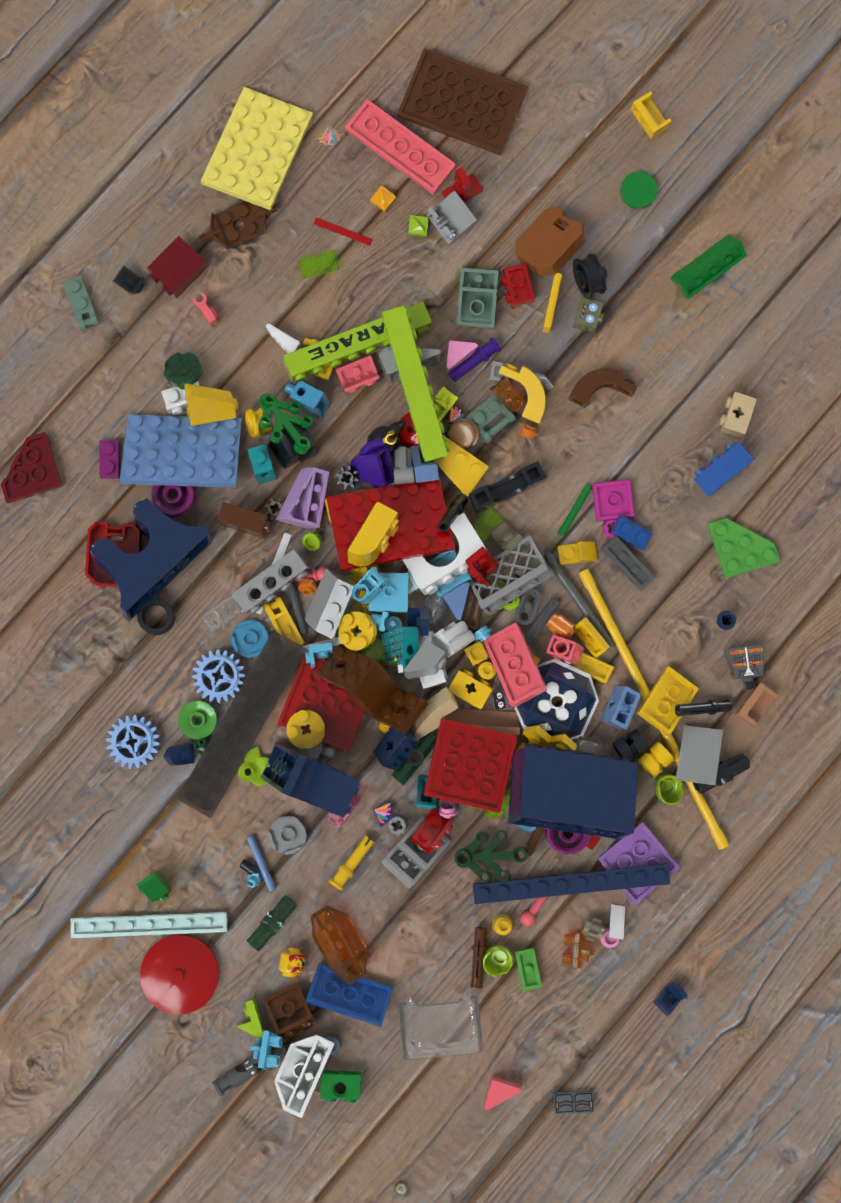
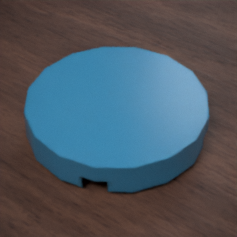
[231,620,270,658]

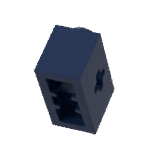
[373,728,419,771]

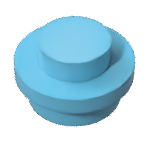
[474,625,492,642]

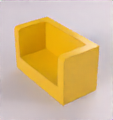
[631,91,672,139]

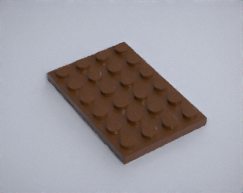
[397,48,528,156]

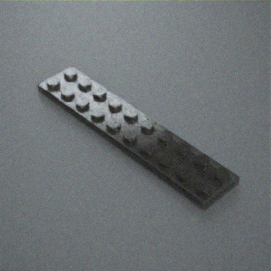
[177,630,307,818]

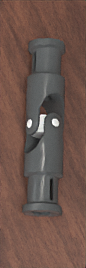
[213,1041,288,1096]

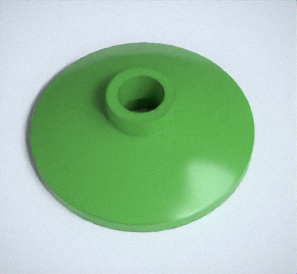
[178,701,217,739]

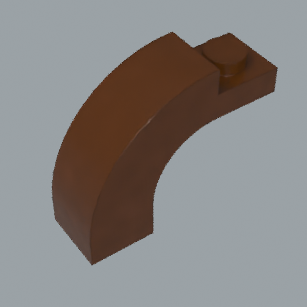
[568,368,638,408]

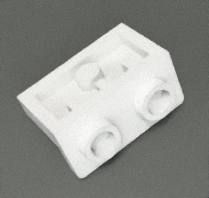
[161,379,200,415]

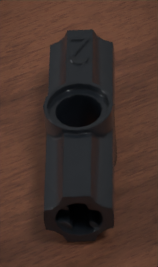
[693,753,750,794]

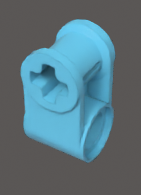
[352,567,389,604]

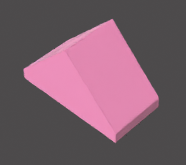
[446,340,478,373]

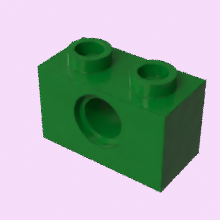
[320,1070,361,1103]

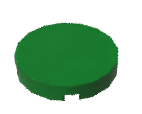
[620,171,658,209]

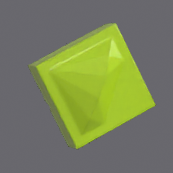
[408,215,429,237]

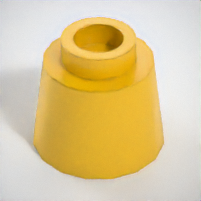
[476,661,497,682]
[492,914,513,936]

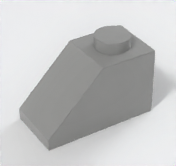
[404,640,447,679]

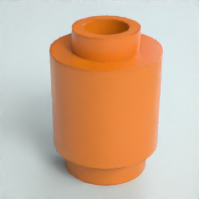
[546,613,575,639]

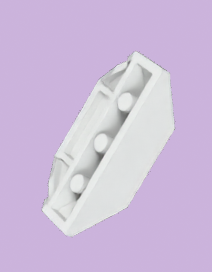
[274,1035,334,1118]

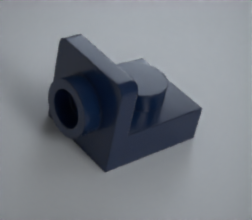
[407,607,429,636]

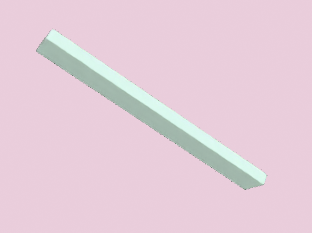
[70,911,228,938]

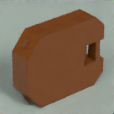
[515,207,585,276]

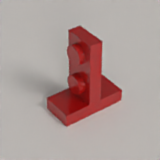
[441,167,483,202]

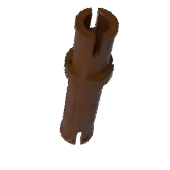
[470,927,487,989]

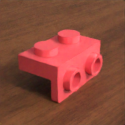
[335,354,380,393]

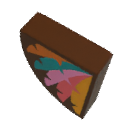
[449,405,467,424]

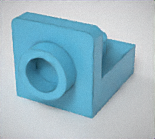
[305,643,333,668]

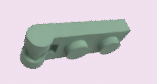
[63,276,99,331]

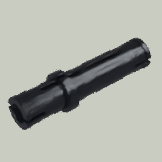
[437,493,468,532]
[675,699,732,717]

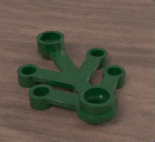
[455,830,529,883]

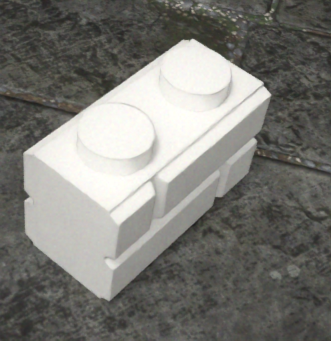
[431,621,475,659]

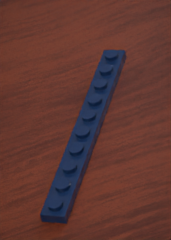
[473,863,670,904]

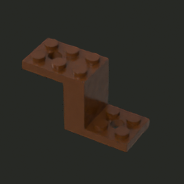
[316,645,428,734]

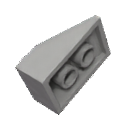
[379,347,441,384]

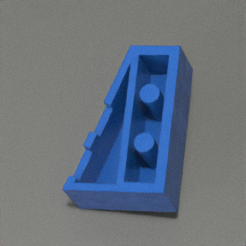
[694,442,755,497]

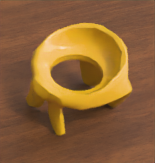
[245,408,272,438]

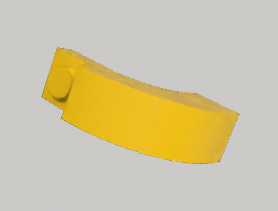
[499,363,546,423]

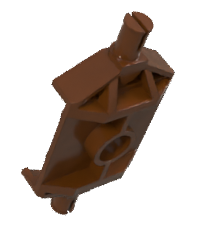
[198,201,278,249]

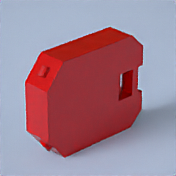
[85,521,142,588]

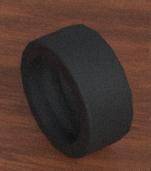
[137,598,175,635]

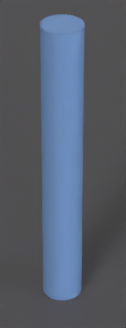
[247,835,276,892]

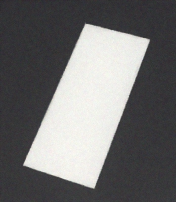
[609,904,625,939]

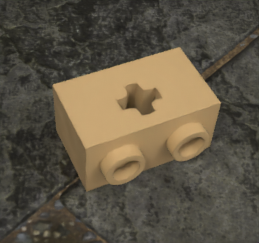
[719,392,757,438]

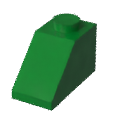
[136,871,171,903]

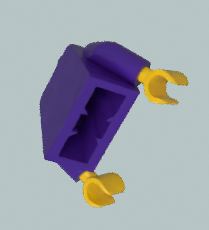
[350,431,397,488]

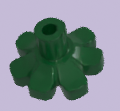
[191,733,216,755]

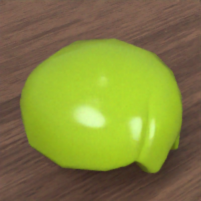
[655,774,684,805]
[483,945,513,977]

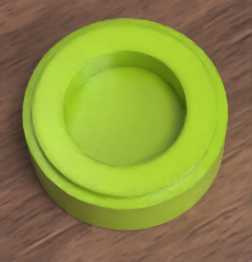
[302,531,322,551]

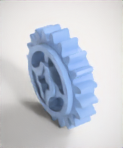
[192,649,246,703]
[106,715,161,769]

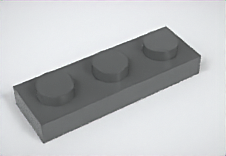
[601,536,655,591]

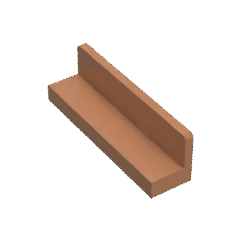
[444,709,520,736]

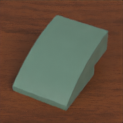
[457,268,499,328]

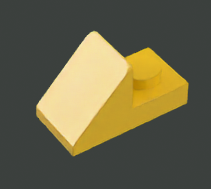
[557,541,598,566]

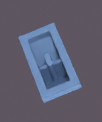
[443,582,470,622]

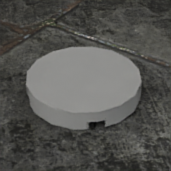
[268,816,307,855]

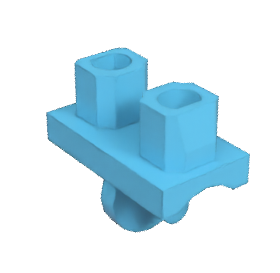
[371,611,402,634]
[249,1030,283,1070]

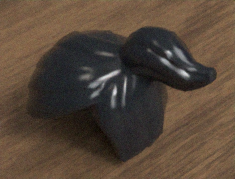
[367,419,406,456]

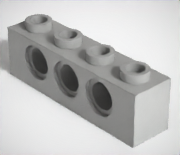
[232,549,310,614]

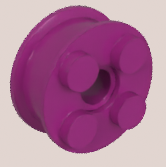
[151,485,196,517]
[545,829,590,855]

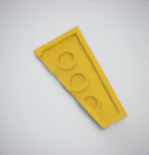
[415,435,489,498]

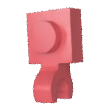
[192,292,218,328]

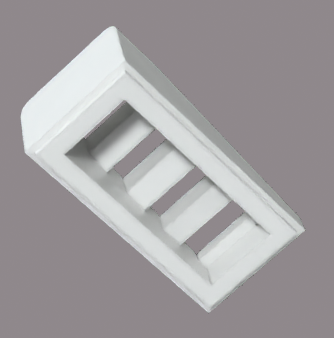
[266,324,301,353]

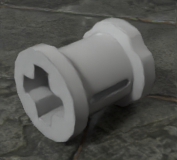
[388,816,406,835]

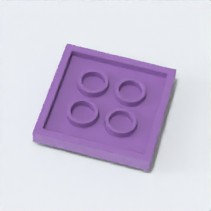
[597,822,680,905]

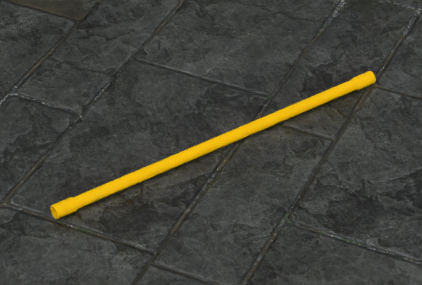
[578,569,729,850]

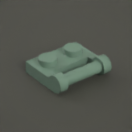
[465,394,516,444]

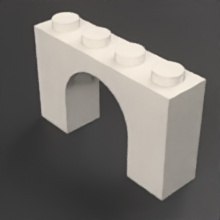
[403,513,487,595]

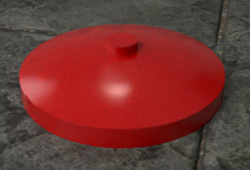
[140,934,219,1015]

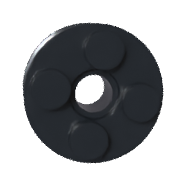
[573,253,607,299]

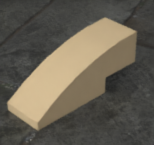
[410,687,458,740]

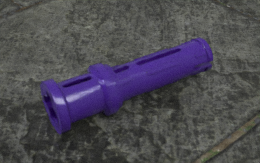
[448,337,502,383]

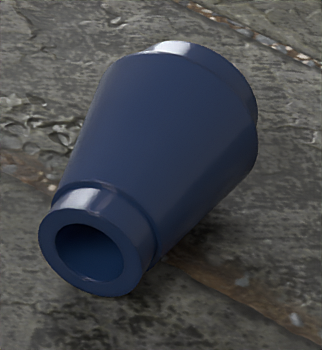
[716,611,736,630]

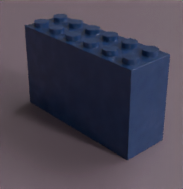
[508,744,637,839]

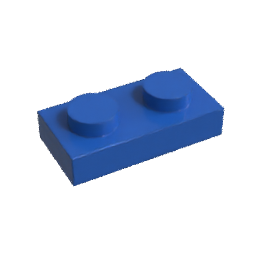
[610,516,653,550]

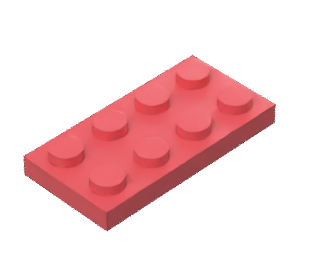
[483,622,547,708]

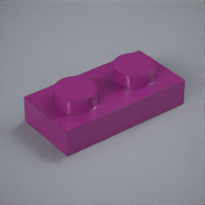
[99,440,120,479]

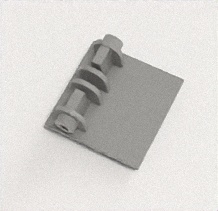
[427,190,477,244]

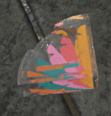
[317,125,343,145]

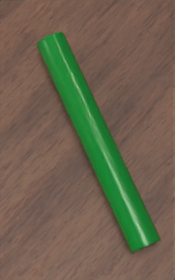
[557,484,592,537]

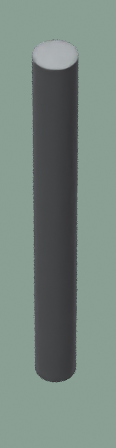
[284,566,308,635]

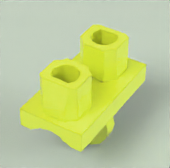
[432,386,458,422]

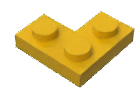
[523,725,577,751]

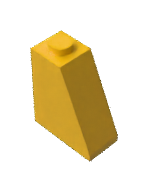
[184,384,238,426]

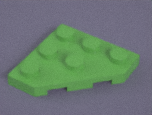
[707,518,780,579]

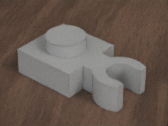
[489,361,521,384]

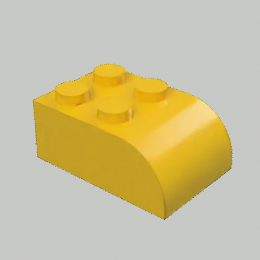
[348,501,399,566]

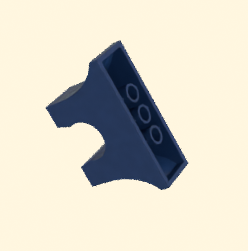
[90,498,211,622]
[261,742,360,818]

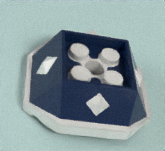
[514,659,599,740]

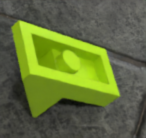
[236,997,265,1039]

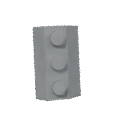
[304,568,357,639]

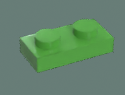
[514,947,542,991]

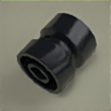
[612,729,649,761]

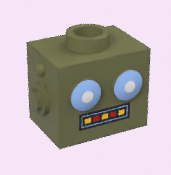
[573,297,604,333]

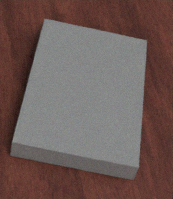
[676,725,723,785]

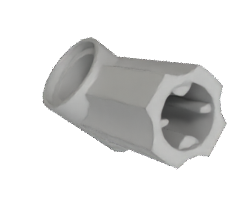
[394,446,415,485]

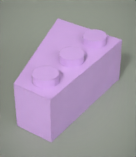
[275,467,329,529]

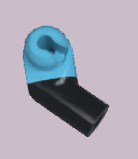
[239,859,260,888]

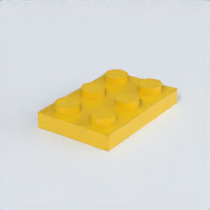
[637,666,699,736]

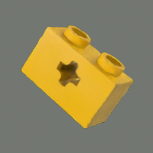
[448,669,493,710]

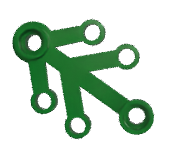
[259,393,313,454]

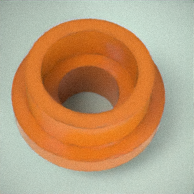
[520,425,539,440]
[298,579,318,595]

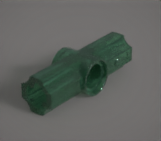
[391,732,436,785]
[246,895,298,952]

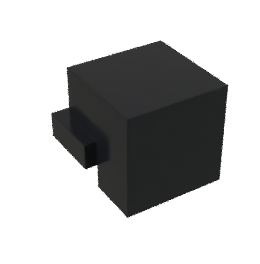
[268,423,318,469]

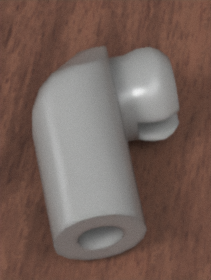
[534,372,554,393]

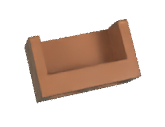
[735,682,779,728]

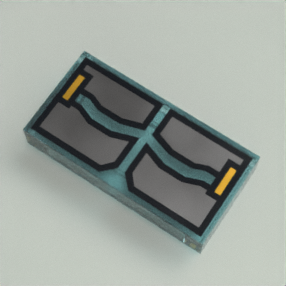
[553,1090,594,1114]

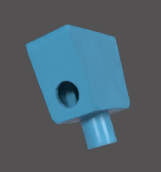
[285,381,331,419]

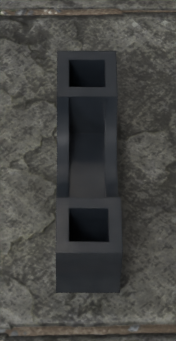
[468,461,546,514]

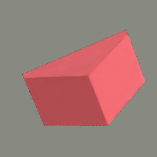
[484,1076,521,1111]

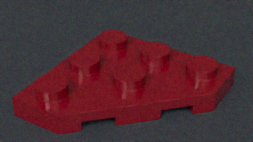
[1,432,63,504]

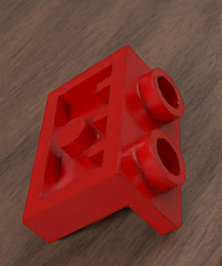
[501,264,535,309]
[465,546,499,587]
[410,808,454,853]

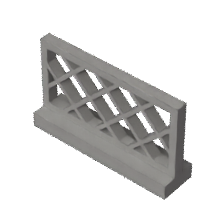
[469,535,554,615]

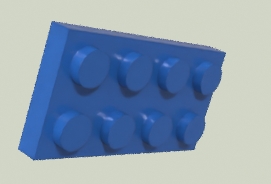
[306,963,393,1027]

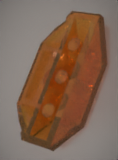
[311,905,368,985]

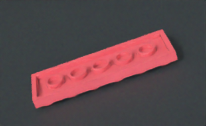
[344,99,456,195]

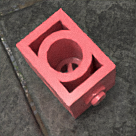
[546,635,584,666]

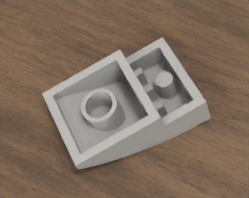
[380,815,451,889]

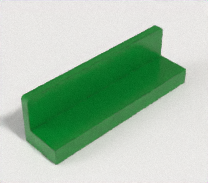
[670,235,747,299]

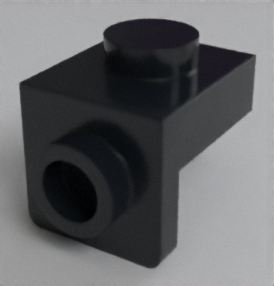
[113,266,145,295]

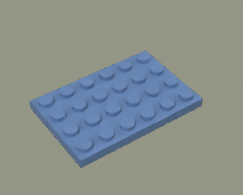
[120,415,242,488]

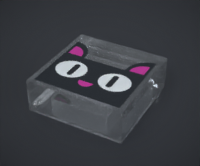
[491,690,513,711]

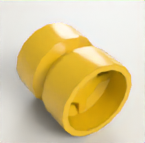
[638,742,675,778]

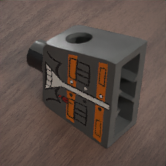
[724,645,764,690]

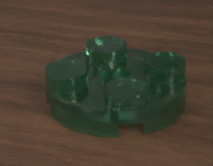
[164,352,203,390]

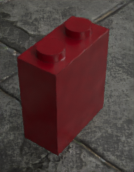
[147,236,208,298]

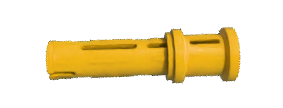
[328,835,375,891]

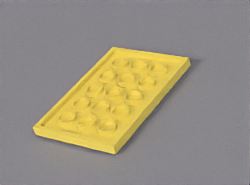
[201,87,313,210]

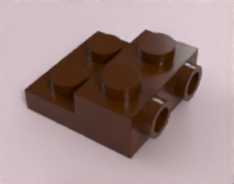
[263,982,316,1039]

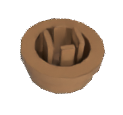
[448,418,480,450]

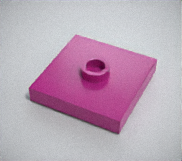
[592,480,635,522]

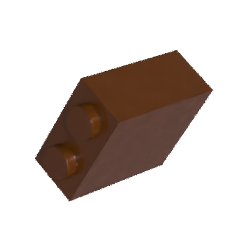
[217,502,272,539]

